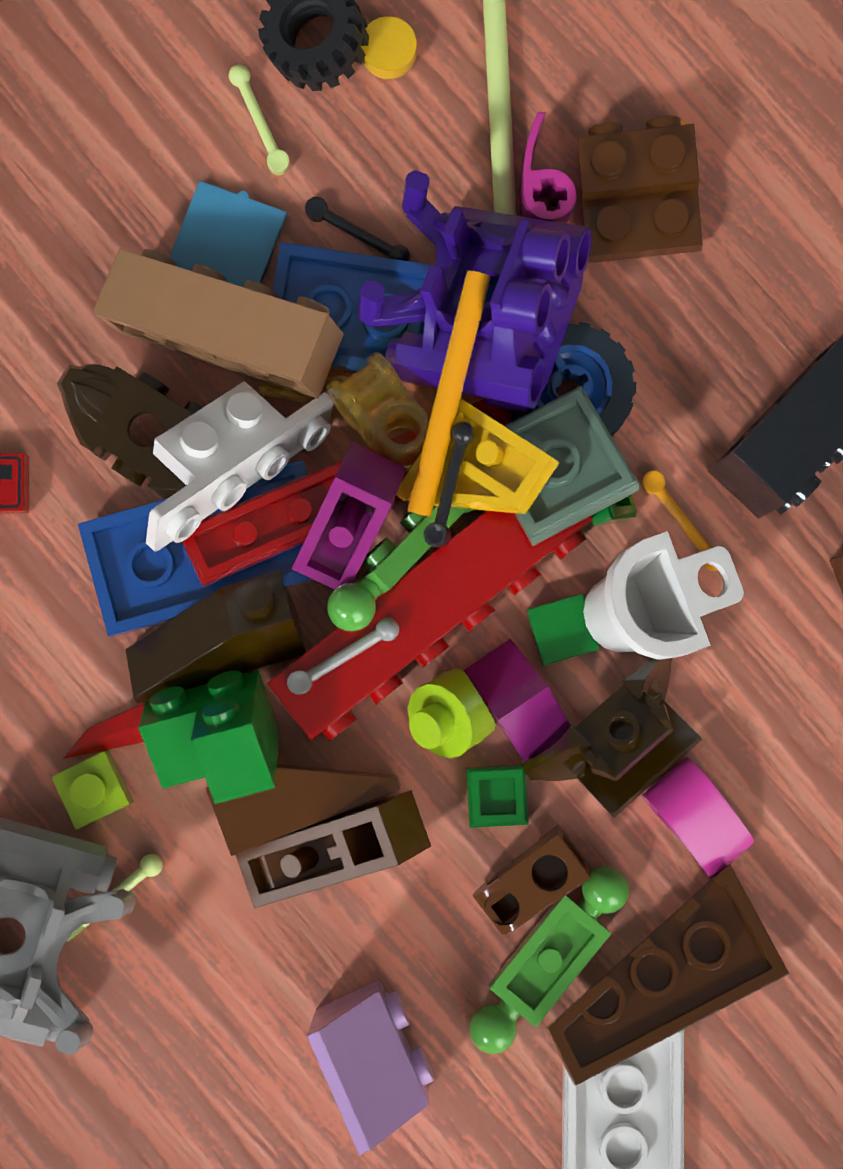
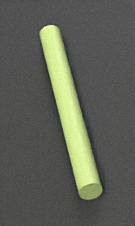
[483,0,517,216]

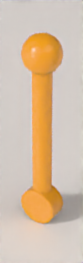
[641,471,718,571]

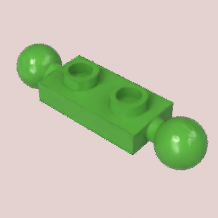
[327,506,475,631]
[469,865,629,1054]

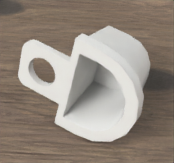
[583,531,744,660]

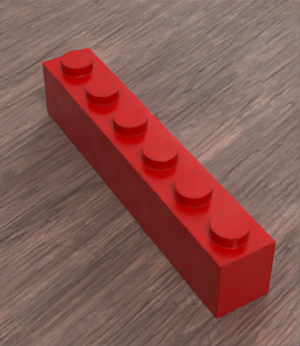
[267,511,593,741]

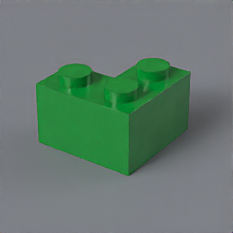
[138,670,280,804]

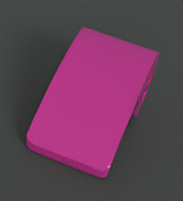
[519,112,576,224]
[641,757,754,878]

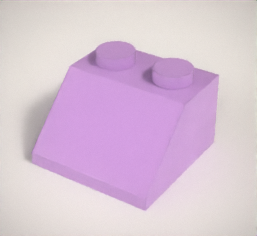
[307,979,435,1155]

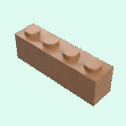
[93,249,344,399]

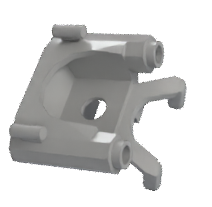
[0,817,136,1055]

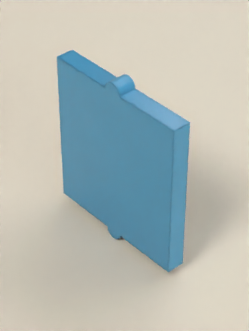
[170,180,288,287]

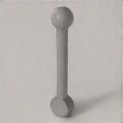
[287,617,399,694]

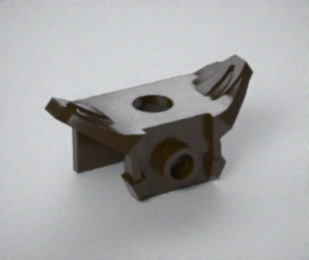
[56,364,203,499]
[524,657,702,818]

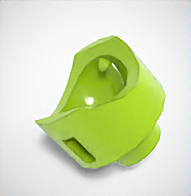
[408,668,496,759]

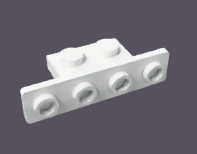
[146,381,335,552]

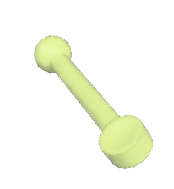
[228,64,290,175]
[66,853,163,943]

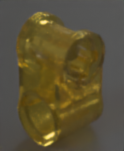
[326,352,429,470]

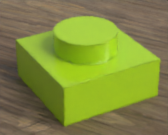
[51,750,134,830]

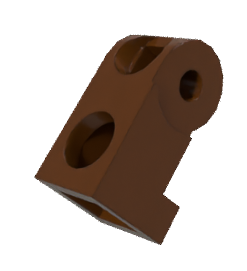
[472,825,591,935]

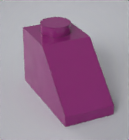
[292,442,406,589]

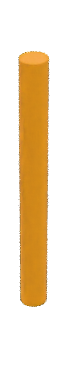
[407,271,491,517]

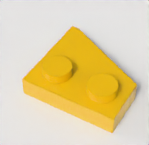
[396,399,559,514]

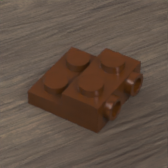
[577,115,703,263]

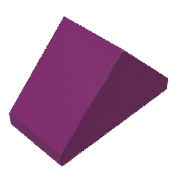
[464,639,571,762]

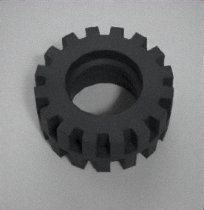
[258,0,369,91]

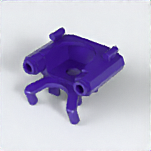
[358,170,591,413]

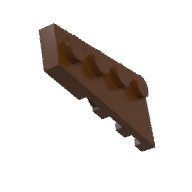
[546,864,790,1086]

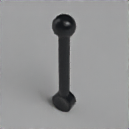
[305,197,410,261]
[424,422,475,548]

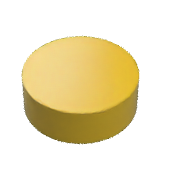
[361,16,417,79]

